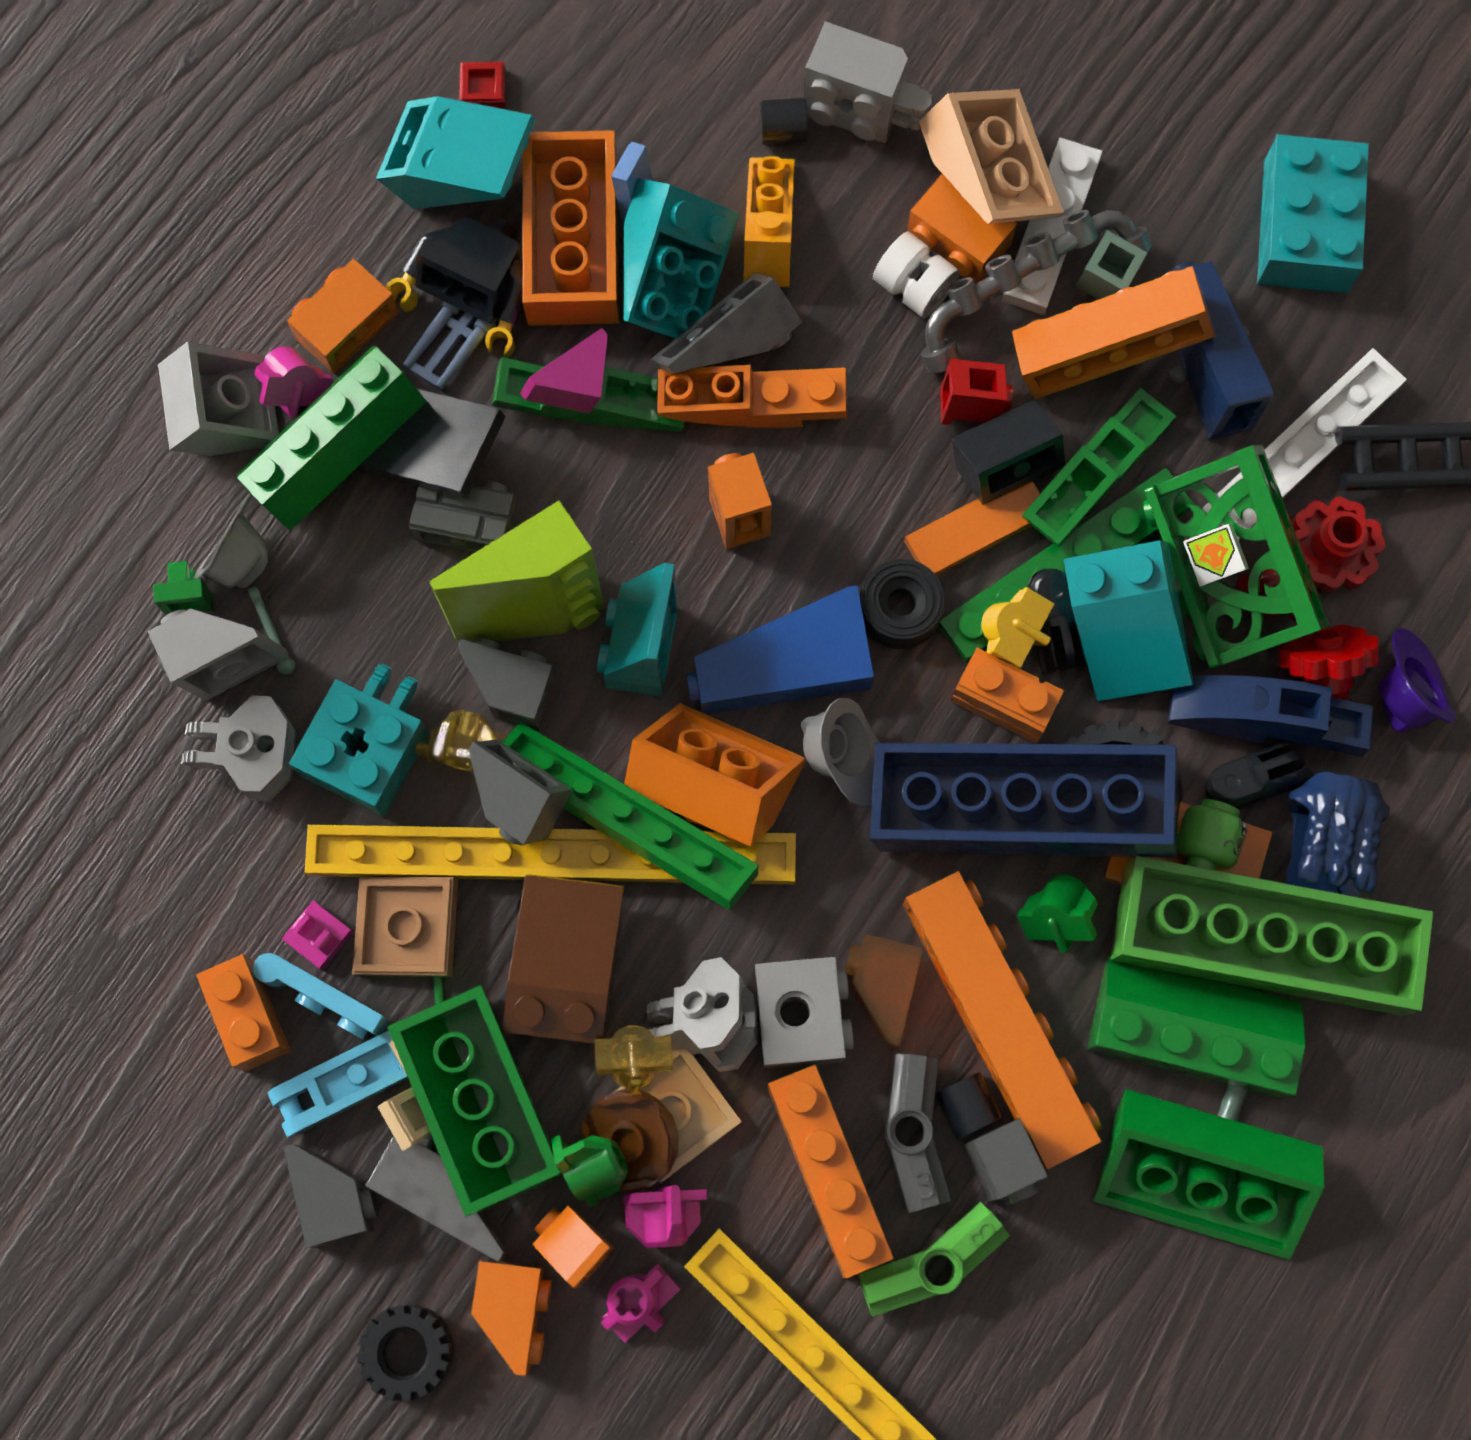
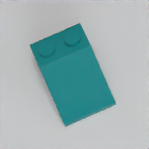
[1063,540,1194,701]
[597,563,679,697]

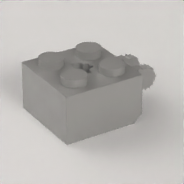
[804,21,932,143]

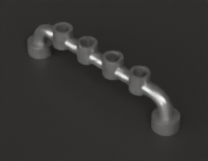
[920,210,1153,373]

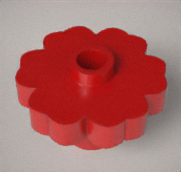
[1291,497,1386,593]
[1278,624,1379,700]

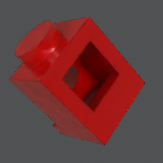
[940,359,1013,425]

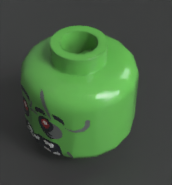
[1177,799,1247,871]

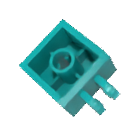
[289,663,428,818]

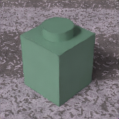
[1075,230,1147,300]

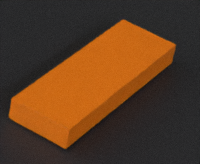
[904,481,1040,576]

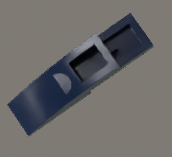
[1168,675,1373,757]

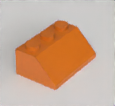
[624,703,806,847]

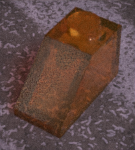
[845,934,923,1051]

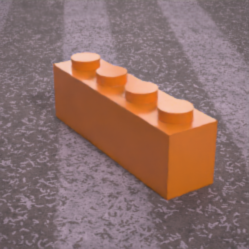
[1012,266,1216,400]
[767,1065,894,1279]

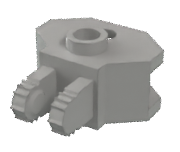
[181,695,297,802]
[645,957,758,1072]

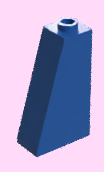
[686,585,874,714]

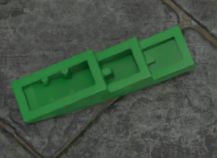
[492,357,684,431]
[1022,387,1176,547]

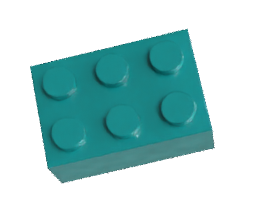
[1257,134,1369,293]

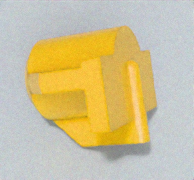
[981,588,1054,668]

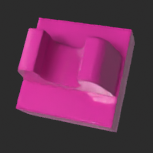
[282,900,354,971]

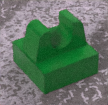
[153,561,213,616]

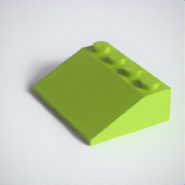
[429,501,605,643]

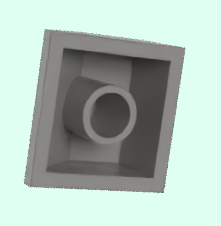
[158,341,279,456]
[147,609,290,701]

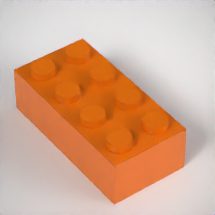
[523,130,619,326]

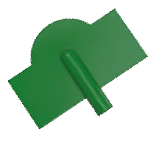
[1017,874,1098,953]
[551,1135,628,1207]

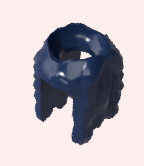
[1285,772,1390,898]

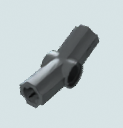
[884,1053,951,1213]

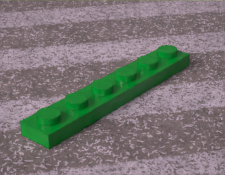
[938,468,1194,663]
[502,721,758,911]

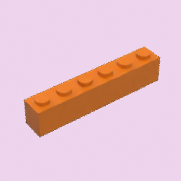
[903,871,1102,1170]

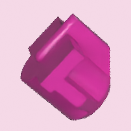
[255,346,333,418]
[623,1185,707,1248]
[601,1263,682,1343]

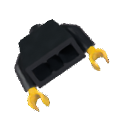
[386,218,524,358]

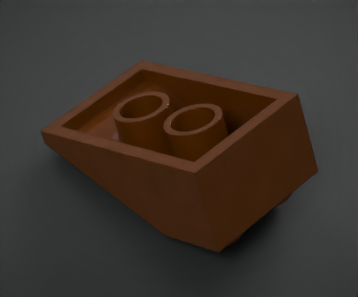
[502,874,625,1045]

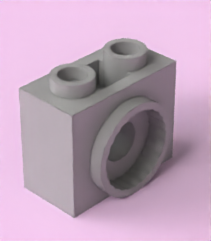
[755,957,853,1069]

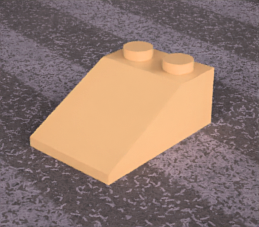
[919,89,1064,224]

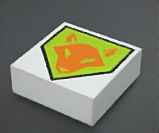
[1183,523,1249,586]

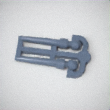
[402,301,514,390]

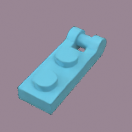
[253,953,390,1040]
[267,1030,408,1139]

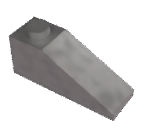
[651,273,802,373]
[365,1137,508,1262]

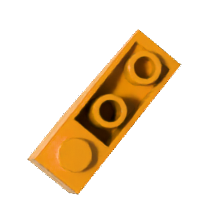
[743,156,794,287]

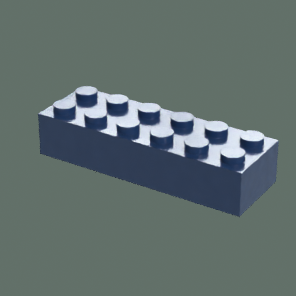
[870,743,1179,858]

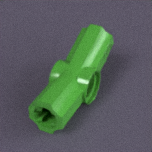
[858,1202,1010,1317]

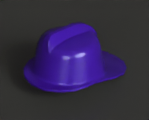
[1378,628,1455,733]

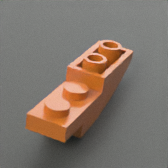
[657,365,848,428]

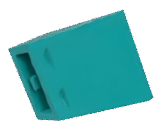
[376,96,536,209]
[624,178,740,339]

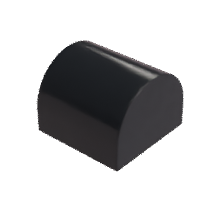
[760,98,808,145]
[935,1072,1003,1140]

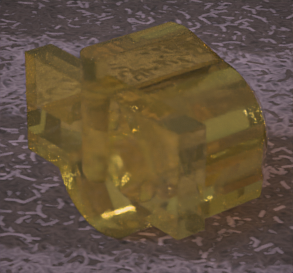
[414,710,496,771]
[595,1025,673,1095]

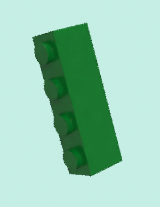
[237,346,427,531]
[1087,954,1305,1100]
[387,985,564,1217]
[1093,1089,1324,1260]

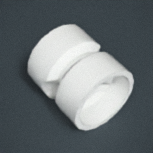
[872,231,960,318]

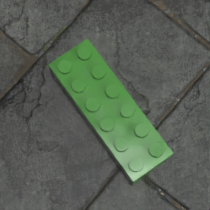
[1110,856,1433,1016]

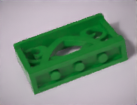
[1143,445,1330,669]

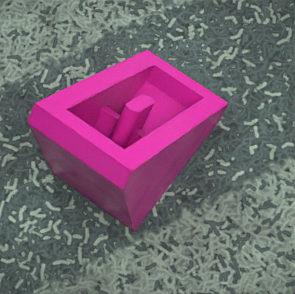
[520,328,608,413]

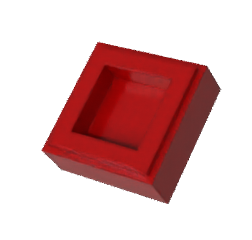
[459,62,506,110]

